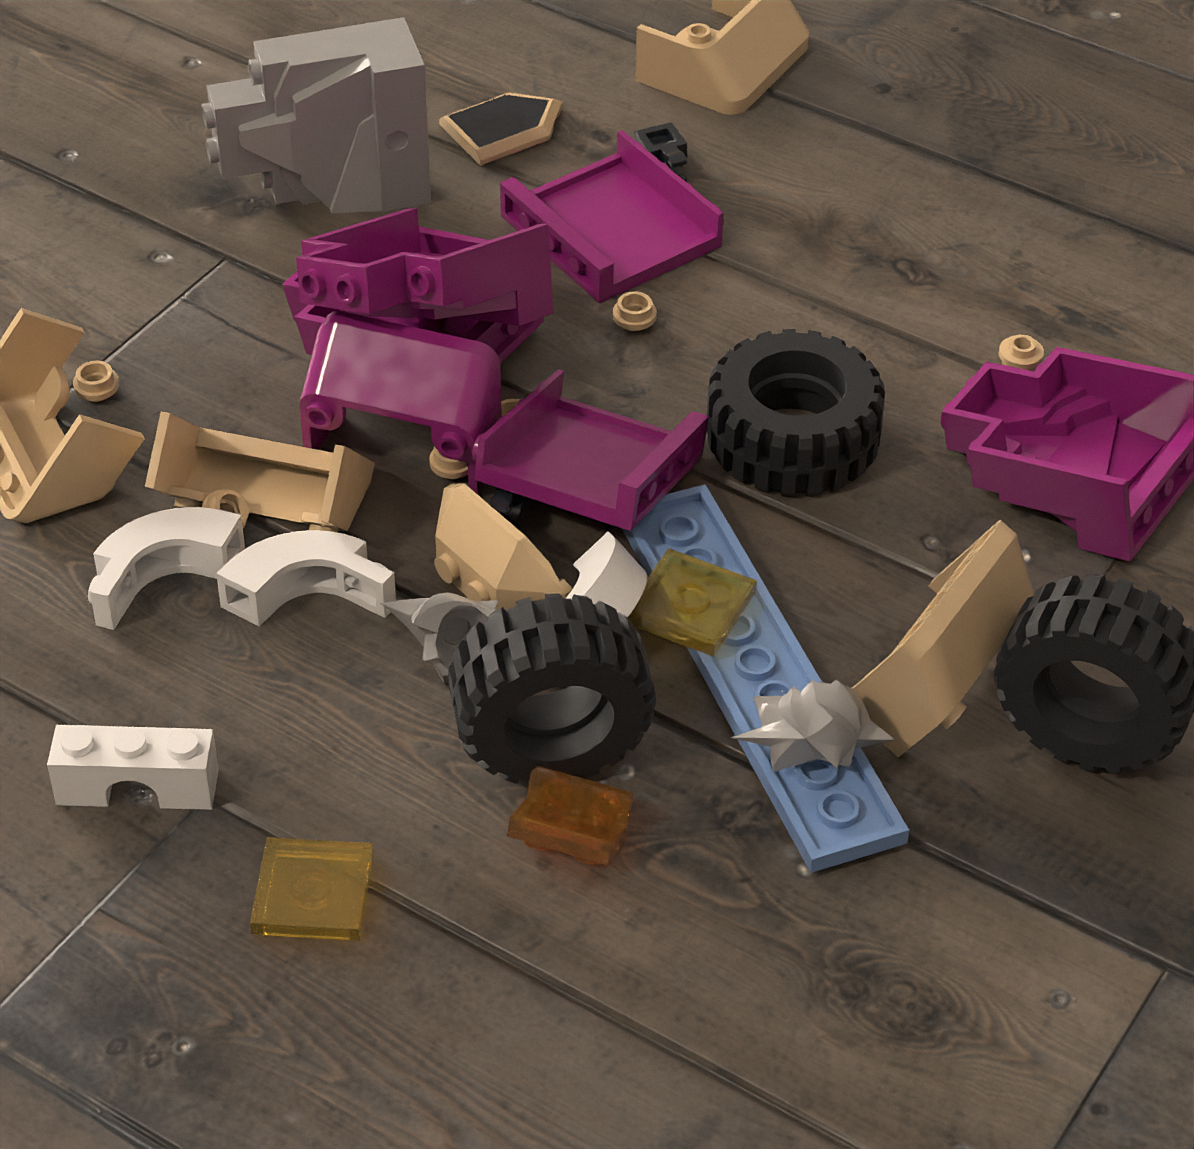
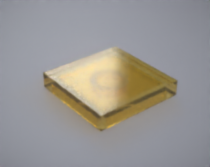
[628,548,757,657]
[250,837,374,941]

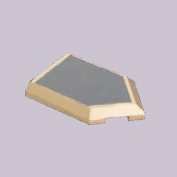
[439,93,563,166]

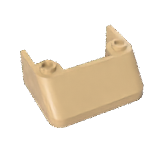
[636,0,809,115]
[0,308,145,523]
[145,411,375,533]
[852,520,1034,757]

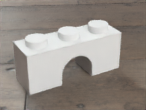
[47,725,219,810]

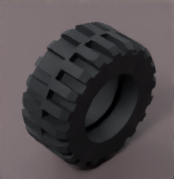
[707,329,885,497]
[994,574,1194,773]
[448,593,656,786]

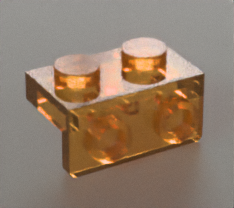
[507,766,634,865]

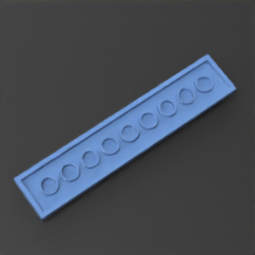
[621,484,909,873]

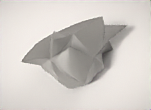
[380,592,498,685]
[731,679,895,772]

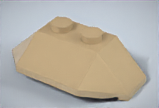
[434,483,573,610]

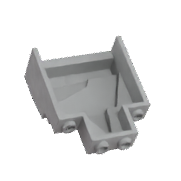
[201,17,431,214]

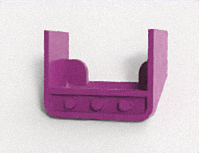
[299,311,502,495]

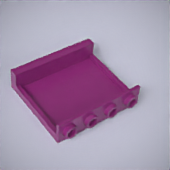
[500,130,724,304]
[472,369,709,531]

